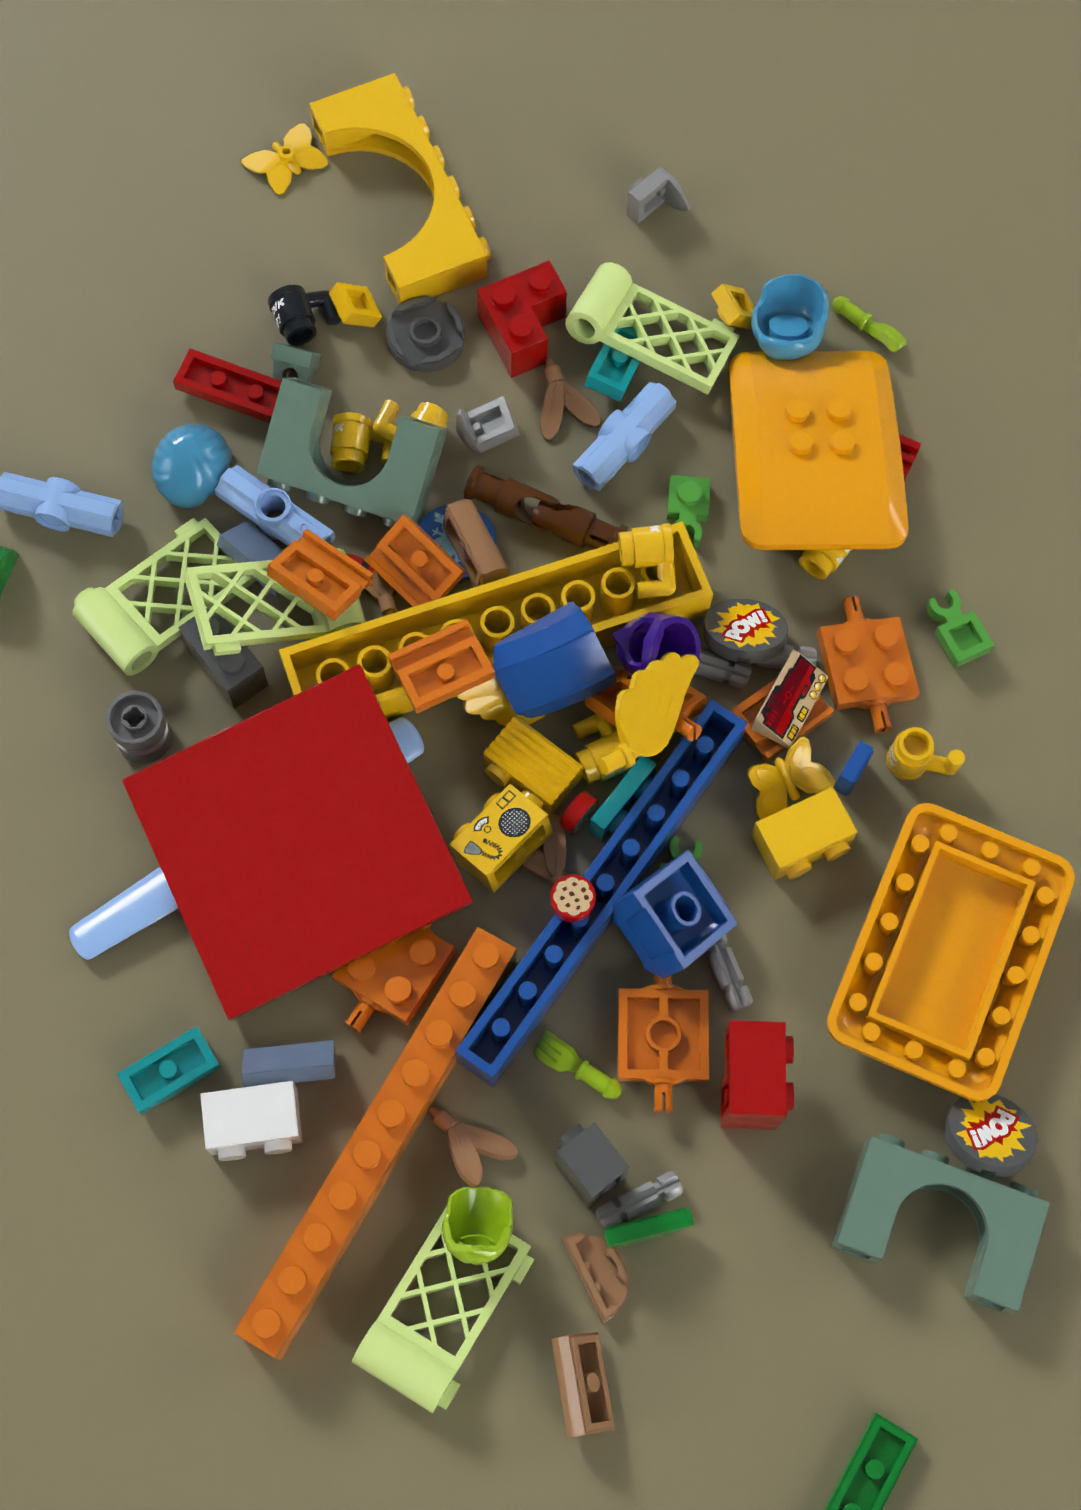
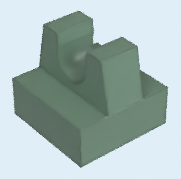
[270,343,322,382]

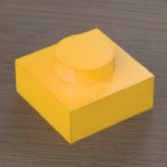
[329,282,382,328]
[711,283,754,330]

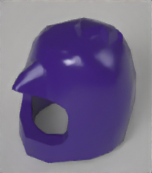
[613,613,701,675]

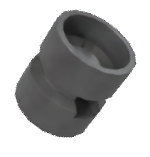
[105,690,172,764]

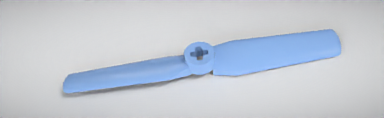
[69,717,424,960]

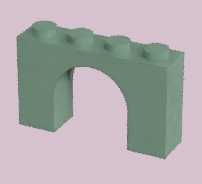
[256,377,448,528]
[831,1133,1050,1315]

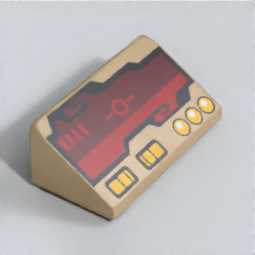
[752,650,828,749]

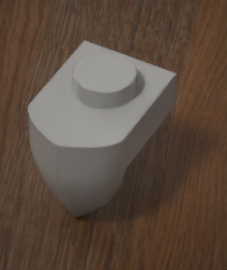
[627,167,691,225]
[456,396,520,453]

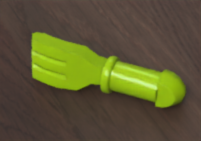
[832,296,906,352]
[533,1030,622,1099]

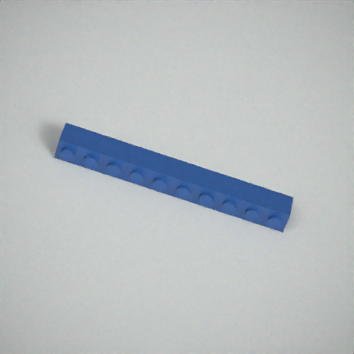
[455,699,747,1087]

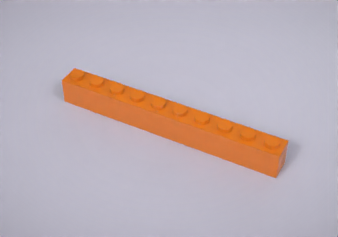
[234,927,517,1361]

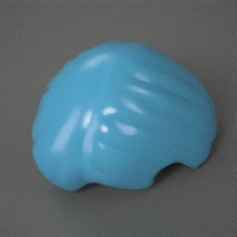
[751,273,829,360]
[152,423,232,508]

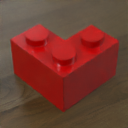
[477,260,567,378]
[720,1020,794,1130]

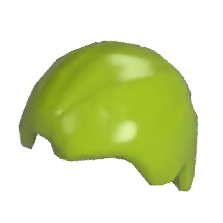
[442,1186,514,1265]

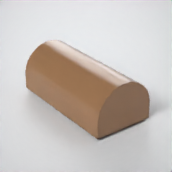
[442,499,510,587]
[551,1332,615,1438]

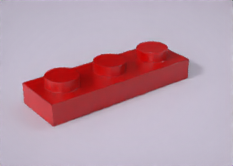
[173,348,282,423]

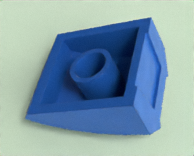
[493,601,618,718]
[613,849,738,978]

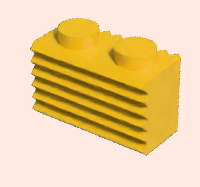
[483,715,584,815]

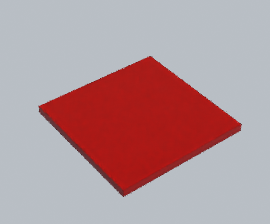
[122,664,474,1021]

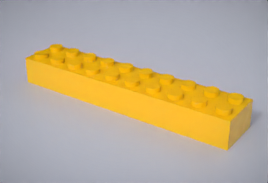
[279,521,713,719]

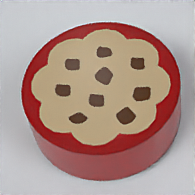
[559,791,599,835]
[550,874,596,922]

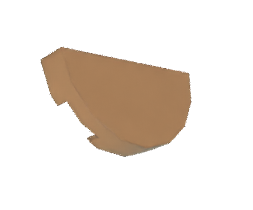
[561,1233,629,1325]

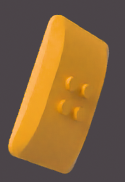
[728,351,909,550]
[826,803,1075,1102]

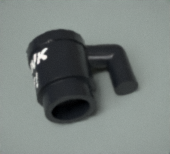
[268,285,342,346]

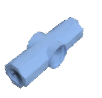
[572,382,677,491]
[215,465,335,546]
[0,472,124,537]

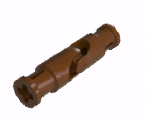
[464,465,629,549]

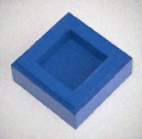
[834,741,874,796]

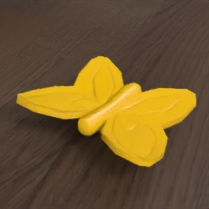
[241,123,328,195]
[747,736,835,820]

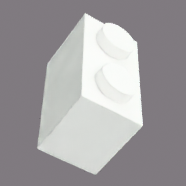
[200,1081,303,1161]

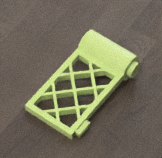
[565,262,740,395]
[72,518,257,676]
[184,548,366,656]
[352,1207,535,1414]

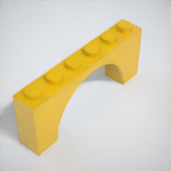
[309,73,491,305]

